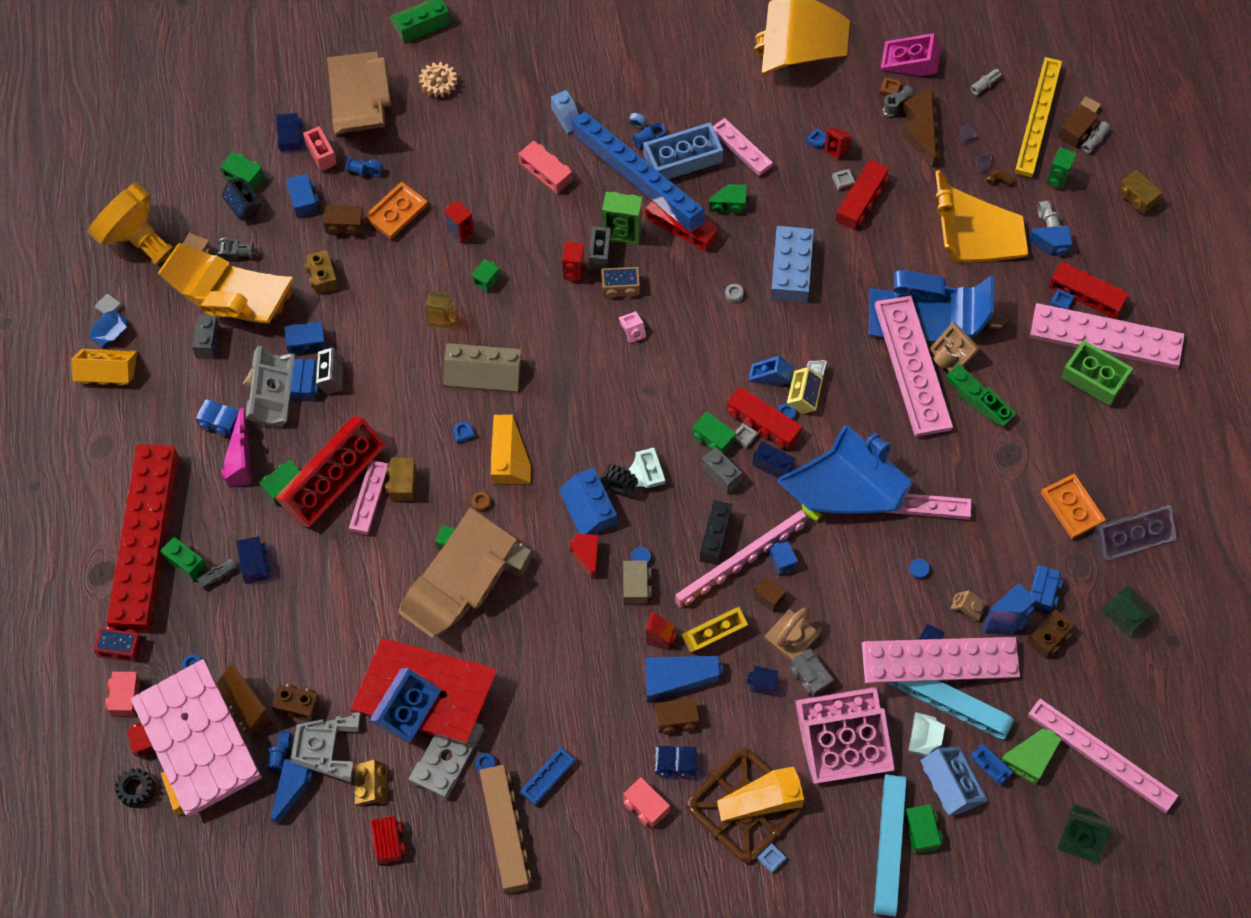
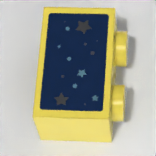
[787,367,823,414]

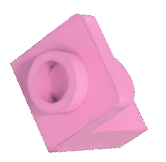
[619,312,646,343]

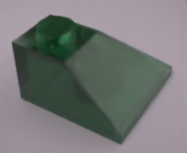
[1101,585,1158,638]
[1057,803,1111,864]

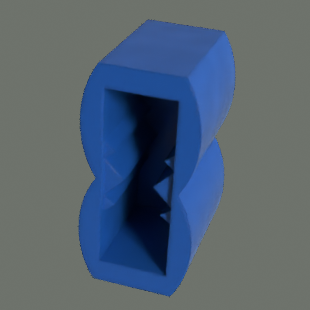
[195,400,239,437]

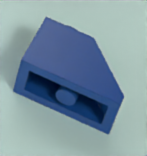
[1029,226,1072,256]
[749,356,794,386]

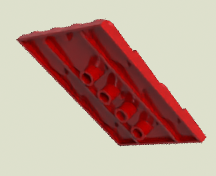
[350,638,497,744]

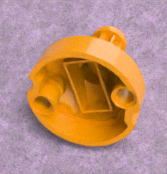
[87,182,173,265]

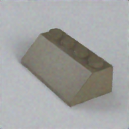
[443,343,522,393]

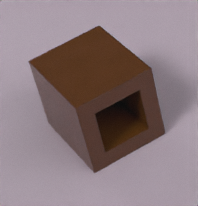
[754,577,786,612]

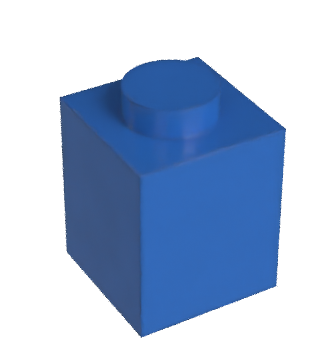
[769,541,798,575]

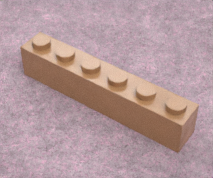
[479,765,532,894]

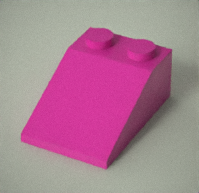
[881,33,941,76]

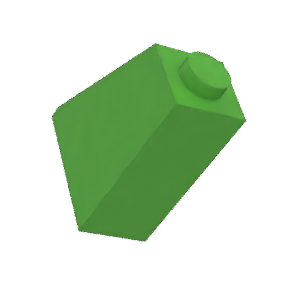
[1001,729,1061,785]

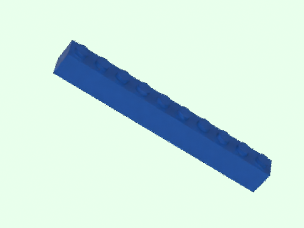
[571,112,705,232]

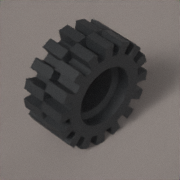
[601,464,639,497]
[114,768,155,808]

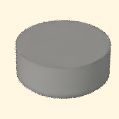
[725,284,744,303]

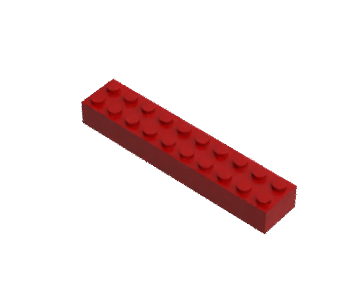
[106,444,179,634]

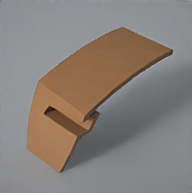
[327,51,391,135]
[398,507,517,638]

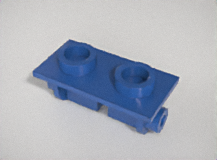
[970,743,1013,786]

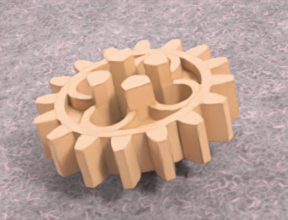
[419,62,457,98]

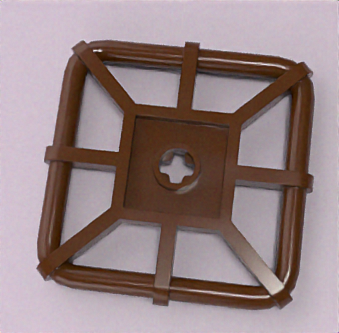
[686,747,805,863]

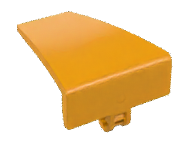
[754,0,850,74]
[936,170,1029,263]

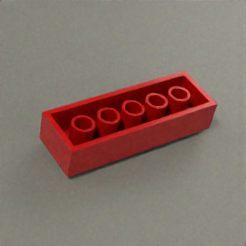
[275,416,386,527]

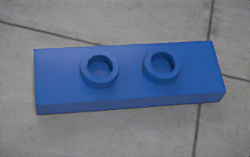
[520,747,576,807]

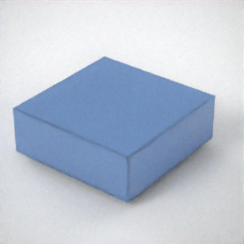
[757,843,787,874]

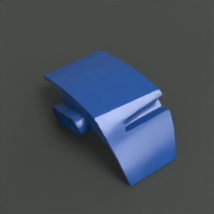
[869,270,994,343]

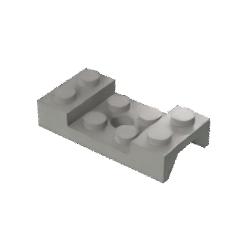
[245,346,295,428]
[408,722,484,801]

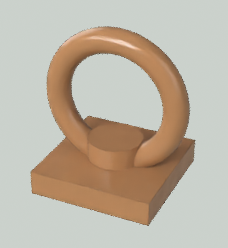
[764,607,820,661]

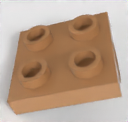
[929,322,980,372]

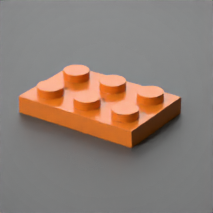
[364,181,428,240]
[1041,474,1106,539]

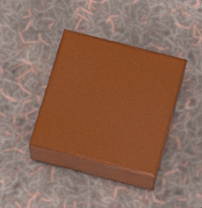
[880,77,902,96]

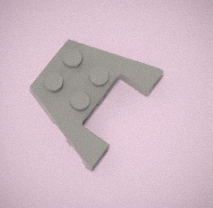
[291,712,360,782]

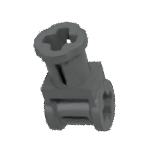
[882,86,915,118]
[217,237,254,262]

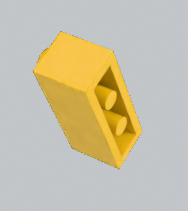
[682,607,748,652]

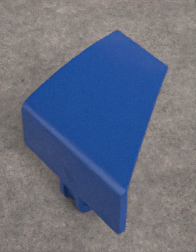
[778,425,913,514]

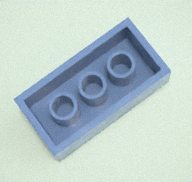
[643,122,723,179]
[770,226,813,303]

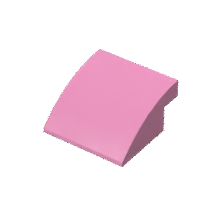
[795,687,894,784]

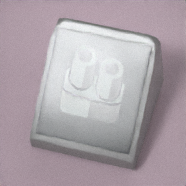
[807,360,827,381]

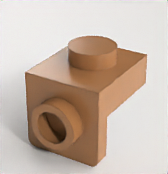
[951,590,987,621]

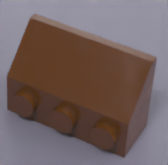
[216,664,272,737]

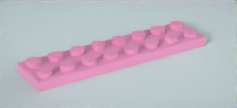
[874,296,953,437]
[1029,303,1184,369]
[862,637,1020,683]

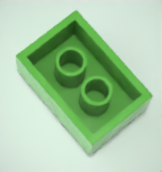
[602,192,642,245]
[1061,340,1133,406]

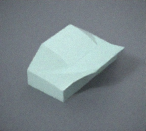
[629,448,665,488]
[908,712,945,756]

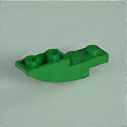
[945,363,1016,427]

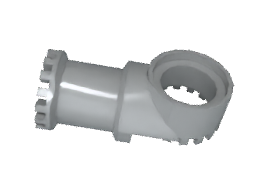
[1037,201,1062,227]

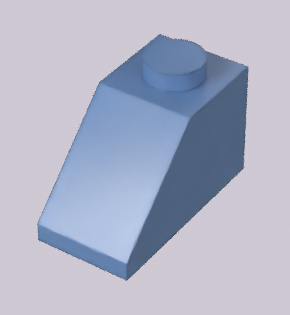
[551,90,579,135]

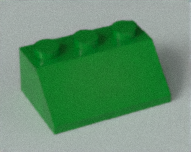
[389,0,450,43]

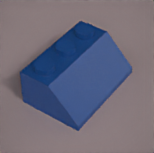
[559,467,617,535]
[982,583,1036,635]
[369,668,441,743]

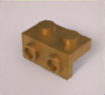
[355,760,388,806]

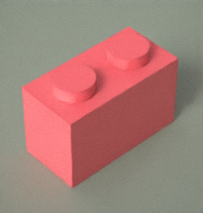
[303,126,337,171]
[105,672,141,717]
[623,777,670,828]

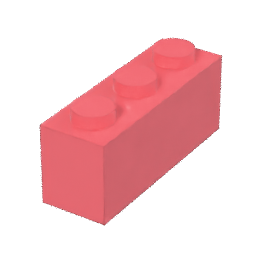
[518,141,572,194]

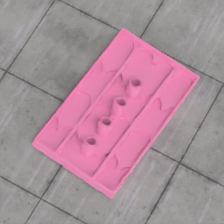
[130,659,262,818]

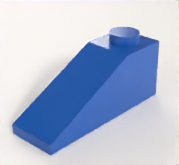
[271,759,313,825]

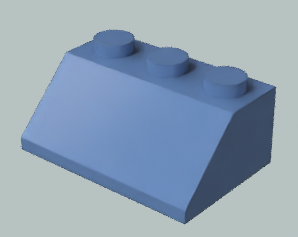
[920,747,989,815]

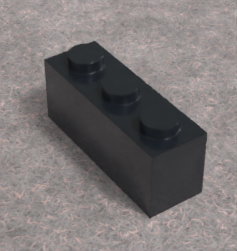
[700,500,732,565]

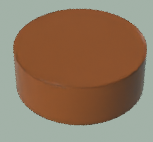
[471,492,491,512]

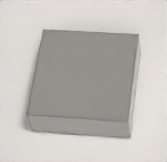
[832,169,855,191]
[95,294,122,315]
[735,423,758,449]

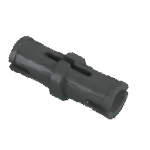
[197,558,237,589]

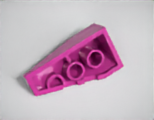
[221,408,251,487]

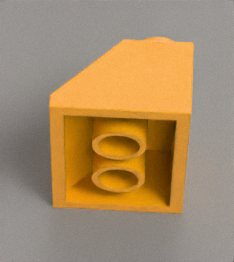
[71,349,137,385]

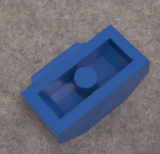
[88,310,129,349]

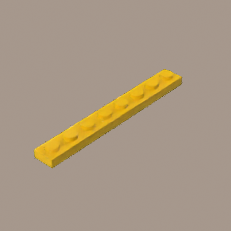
[1015,57,1062,177]

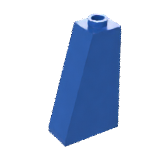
[646,656,723,703]

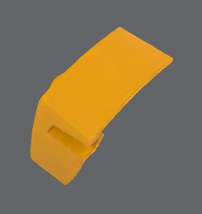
[158,243,294,323]

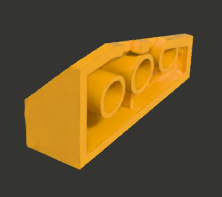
[491,415,531,485]
[717,767,804,822]

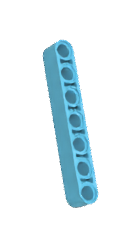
[885,681,1014,739]
[874,774,906,917]

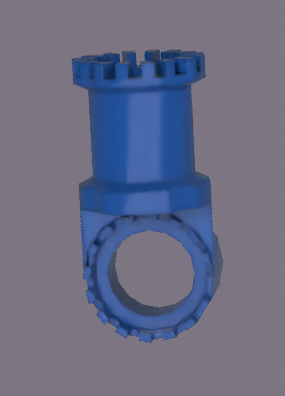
[631,122,666,149]
[345,157,384,177]
[266,731,292,773]

